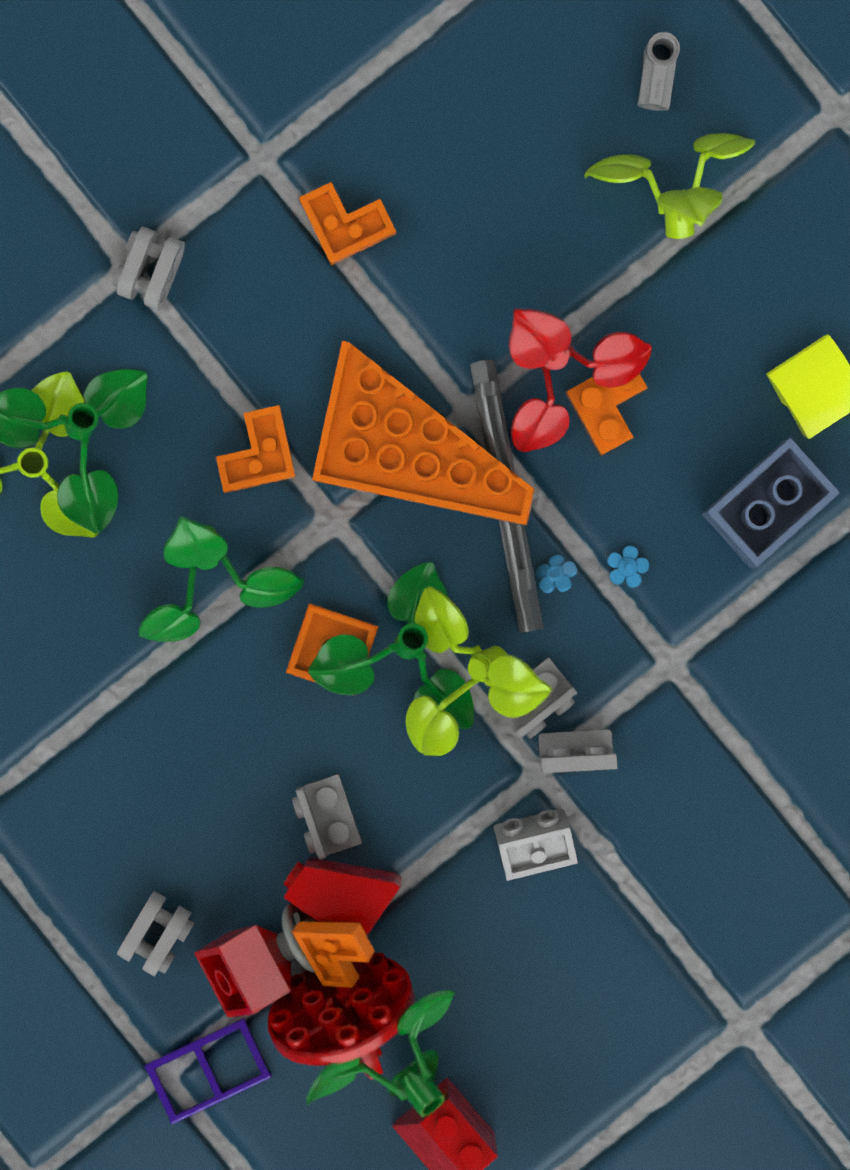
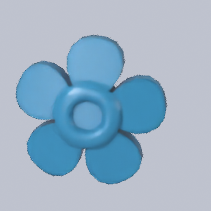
[607,546,649,588]
[536,555,577,593]

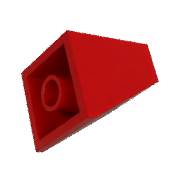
[283,857,401,936]
[392,1077,498,1170]

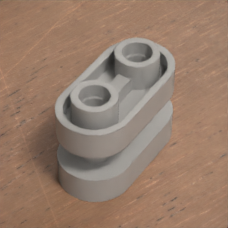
[113,226,185,310]
[116,891,194,977]

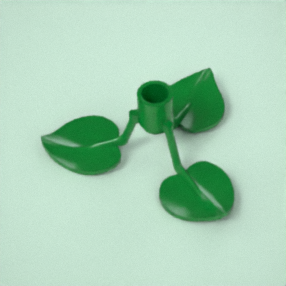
[0,369,147,533]
[138,516,304,642]
[308,562,474,729]
[306,990,456,1117]

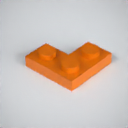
[299,182,396,266]
[565,374,648,456]
[216,405,296,493]
[292,922,375,988]

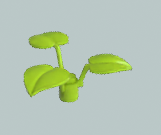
[584,133,755,239]
[0,371,98,538]
[406,586,552,756]

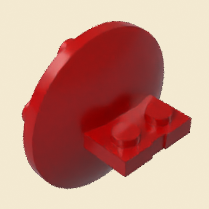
[267,953,415,1080]

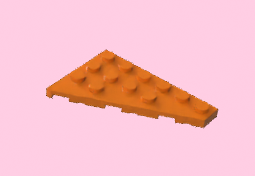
[312,341,535,526]

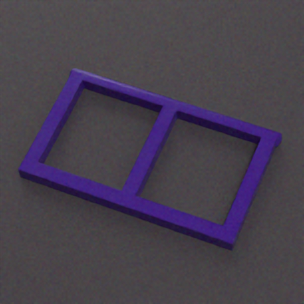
[144,1018,272,1125]

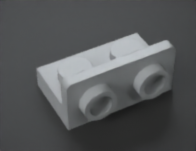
[502,657,578,739]
[538,729,617,773]
[292,773,362,860]
[494,809,578,881]

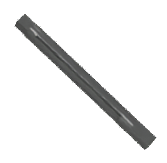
[470,360,544,633]

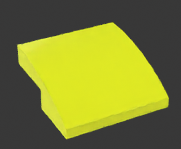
[766,334,850,439]

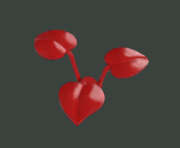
[509,309,652,452]

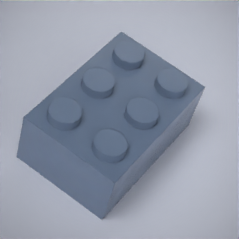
[702,437,840,568]

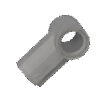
[637,32,680,111]

